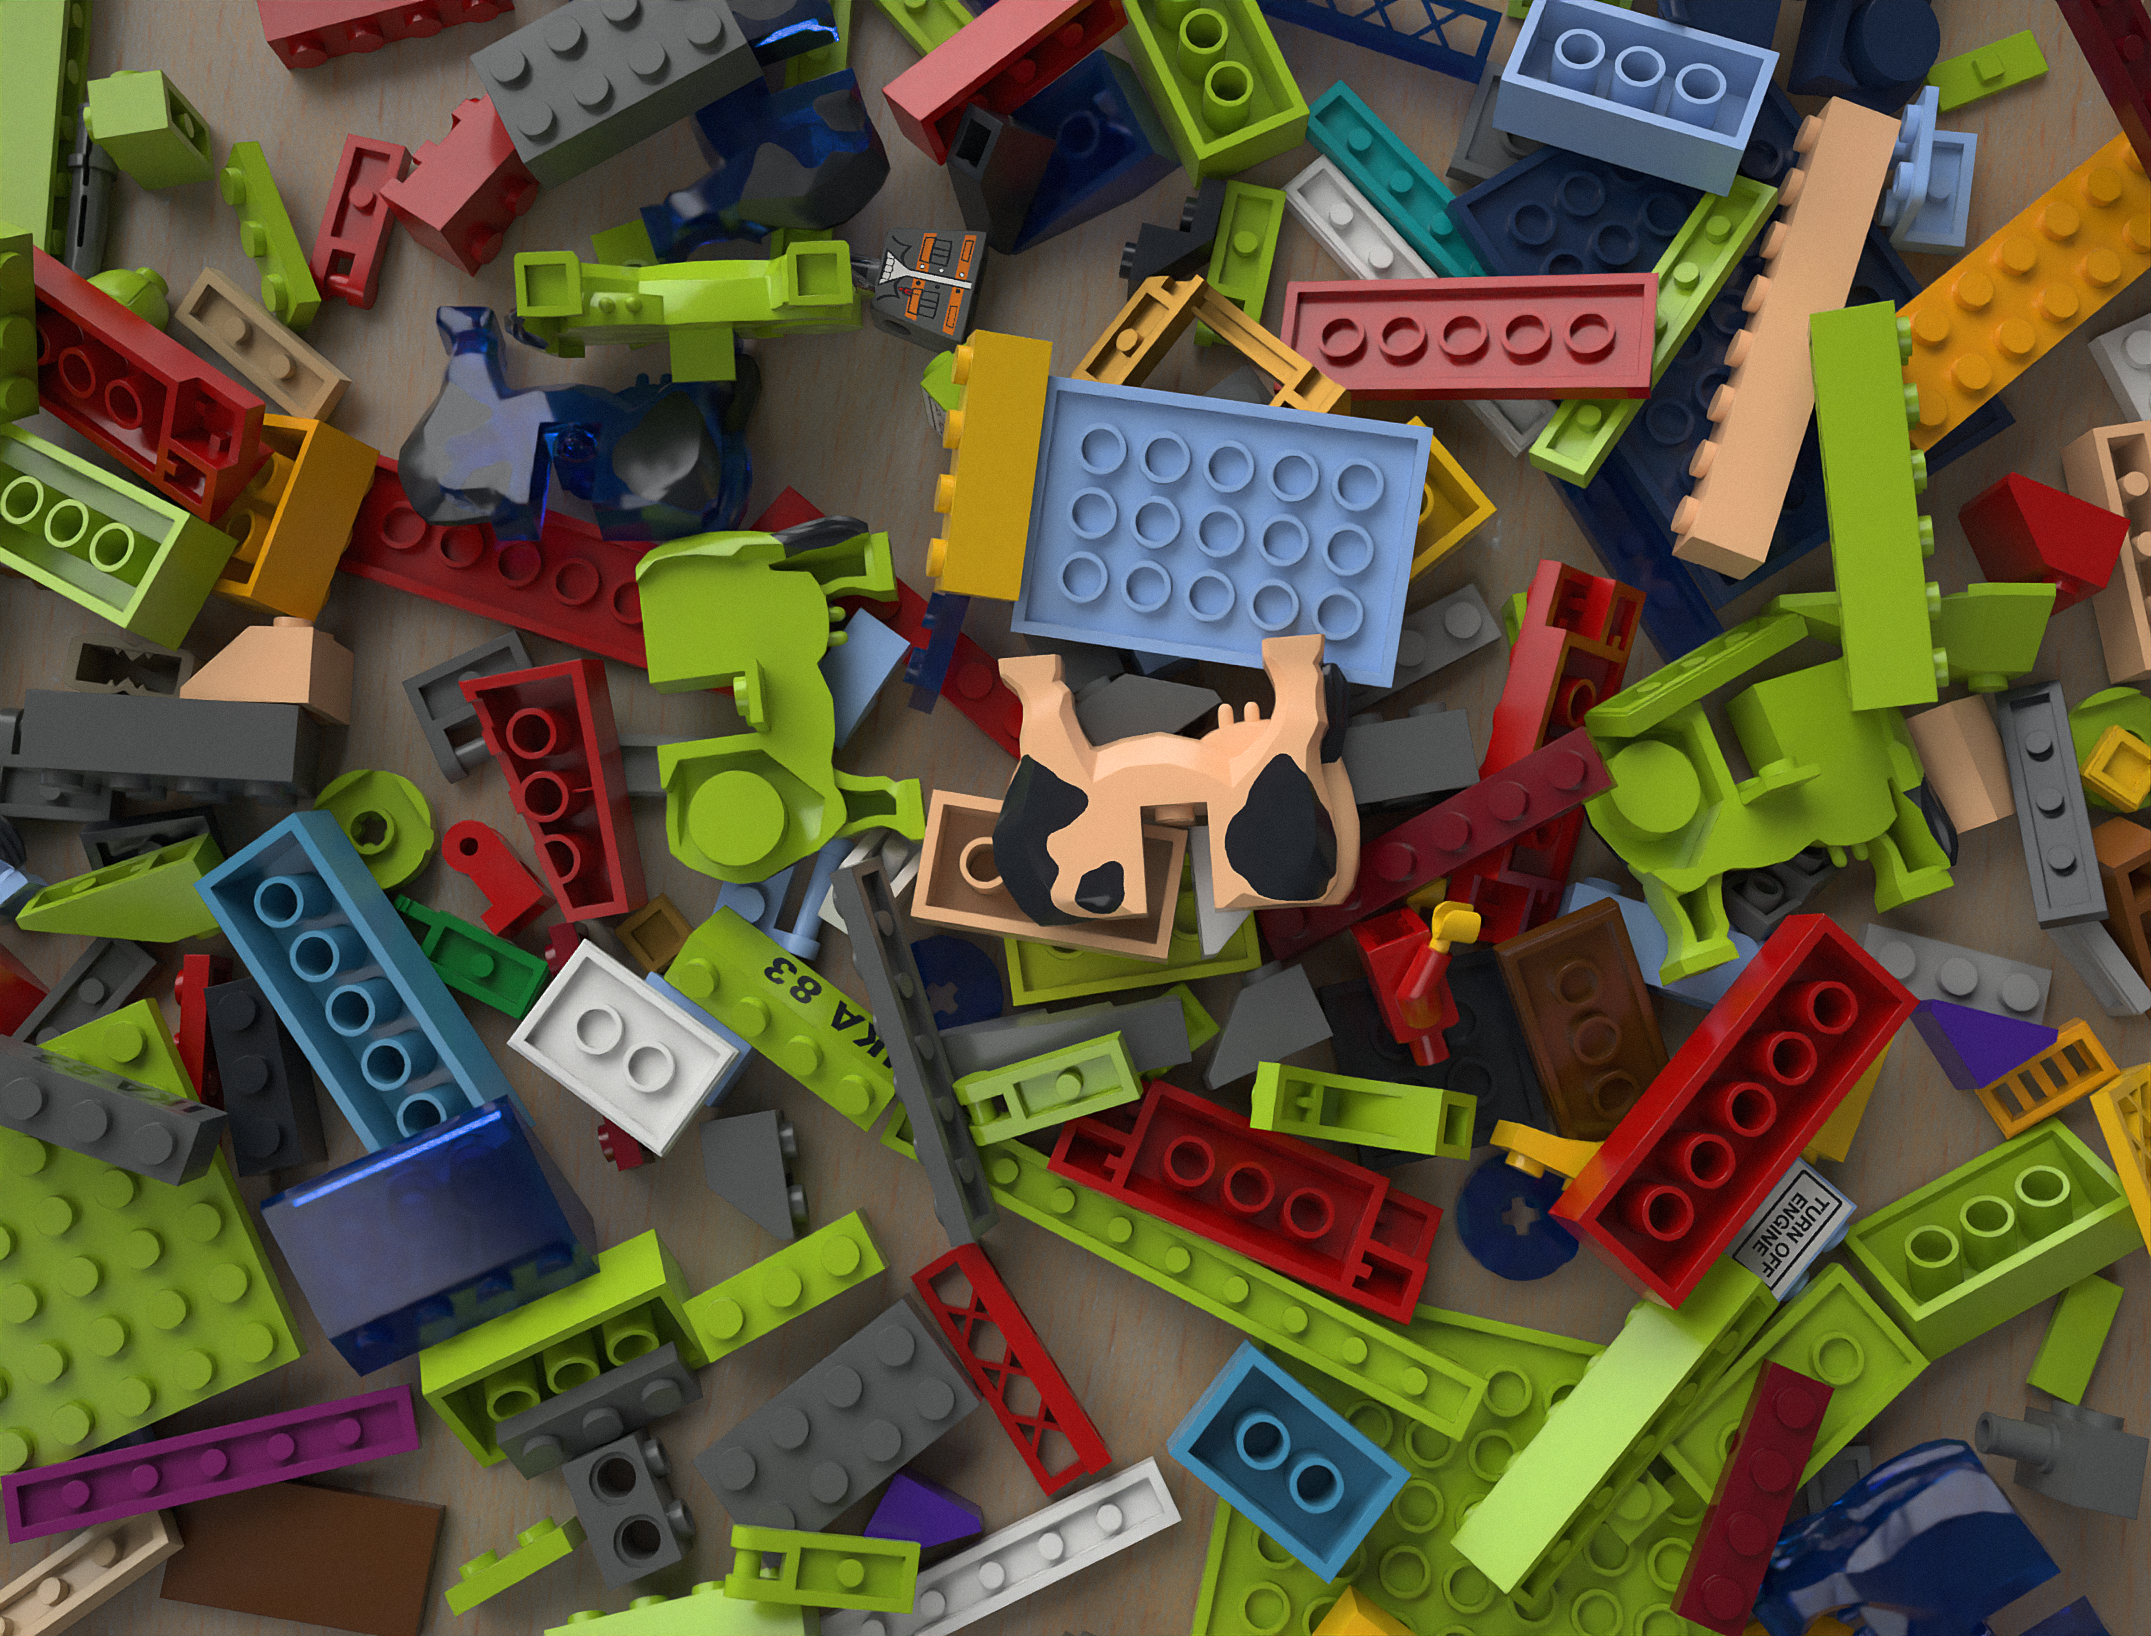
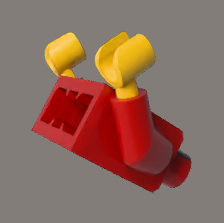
[1348,879,1481,1066]

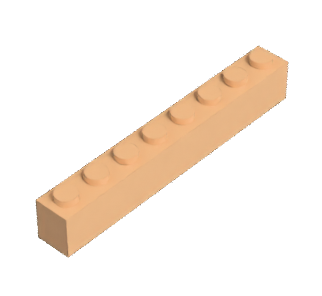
[1671,96,1902,580]

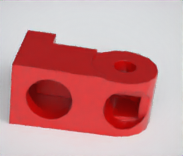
[442,819,558,941]

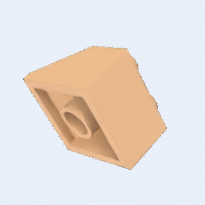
[180,617,355,725]

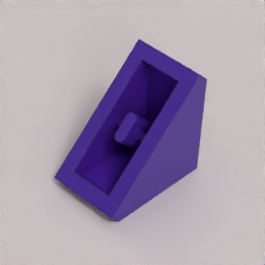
[1909,999,2059,1090]
[862,1464,984,1550]

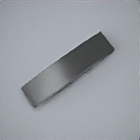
[938,994,1192,1081]

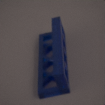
[1256,0,1503,85]

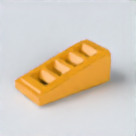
[1973,1016,2122,1140]

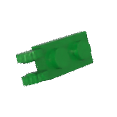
[393,894,552,1021]

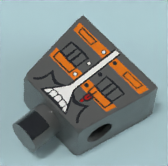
[850,227,989,354]

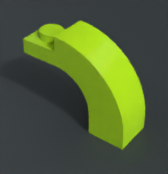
[1250,1061,1477,1161]

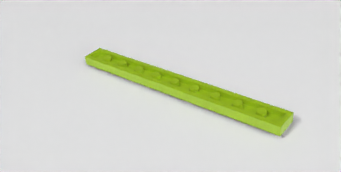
[879,1100,1489,1443]

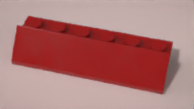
[33,244,275,524]
[1443,559,1647,944]
[1045,1077,1444,1327]

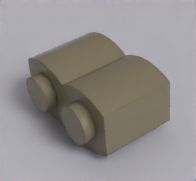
[62,633,209,698]

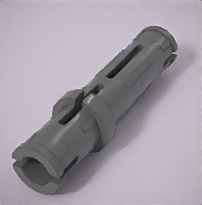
[64,103,119,280]

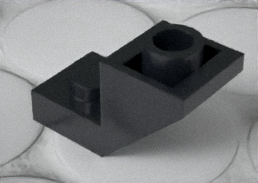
[1119,177,1227,301]

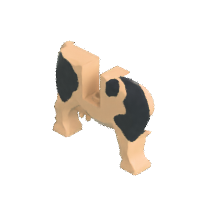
[992,634,1360,927]

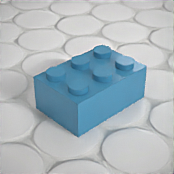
[1166,1338,1411,1584]

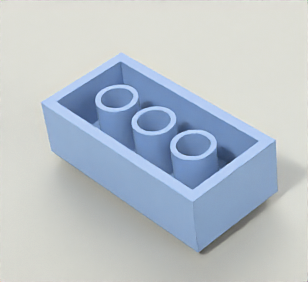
[1492,0,1780,197]

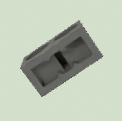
[561,1426,696,1591]

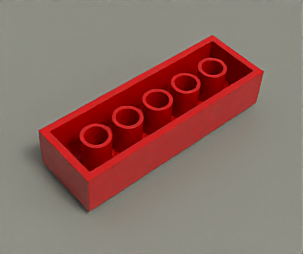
[1548,913,1921,1311]

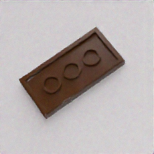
[1492,896,1670,1142]
[159,1479,446,1636]

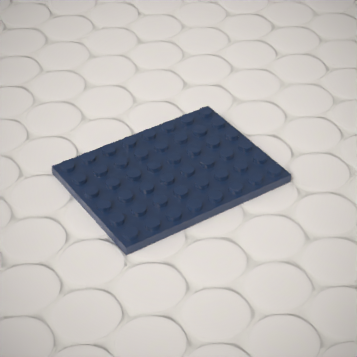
[1444,77,2016,611]

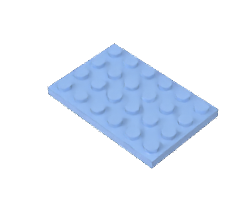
[1010,375,1433,688]

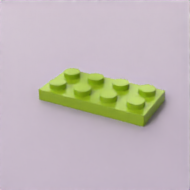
[1659,1262,1931,1508]

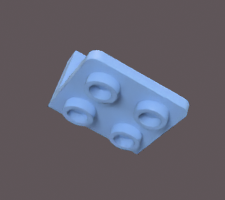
[1877,86,1978,257]

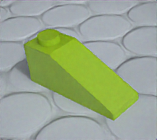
[15,832,226,943]

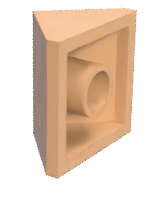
[1906,693,2017,834]

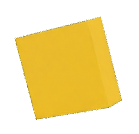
[2080,724,2151,814]

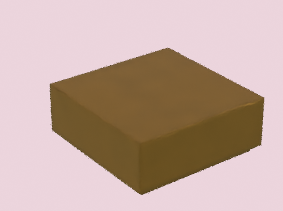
[613,892,695,975]

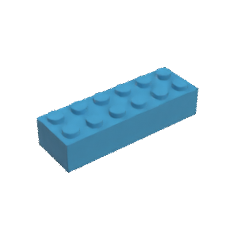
[193,809,537,1209]

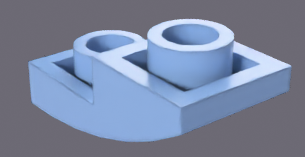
[819,608,912,751]

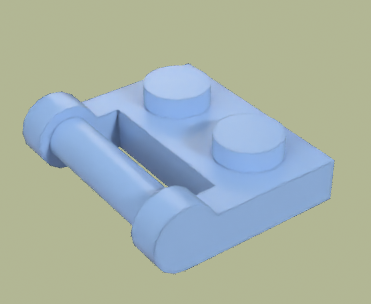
[712,839,855,962]

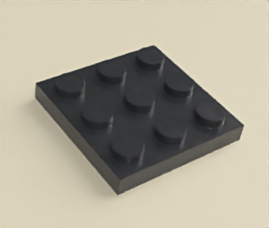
[1317,948,1550,1172]

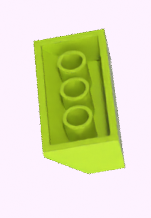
[1840,1116,2145,1363]
[418,1228,710,1468]

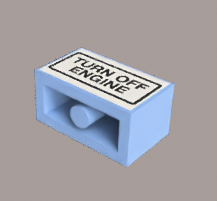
[1723,1156,1857,1302]

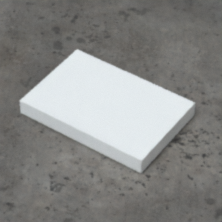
[506,939,742,1157]

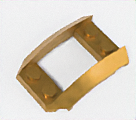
[1071,274,1352,416]

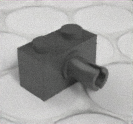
[1974,1400,2150,1520]

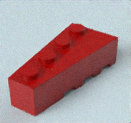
[378,93,540,277]
[458,659,649,923]

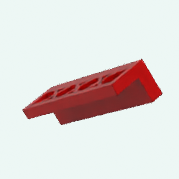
[910,1239,1113,1497]

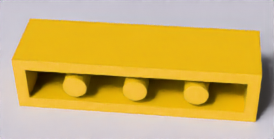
[926,329,1053,602]

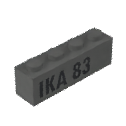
[0,1034,229,1187]

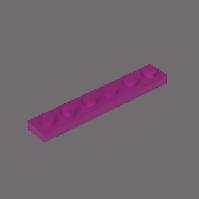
[1,1383,423,1544]

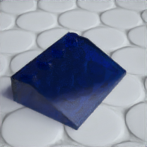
[260,1094,601,1377]

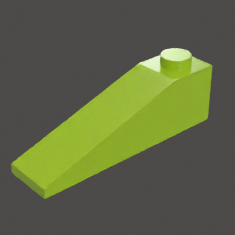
[1760,583,2056,693]

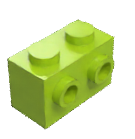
[83,69,216,191]

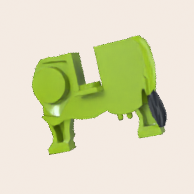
[504,240,875,383]
[635,515,927,884]
[1582,656,1959,987]

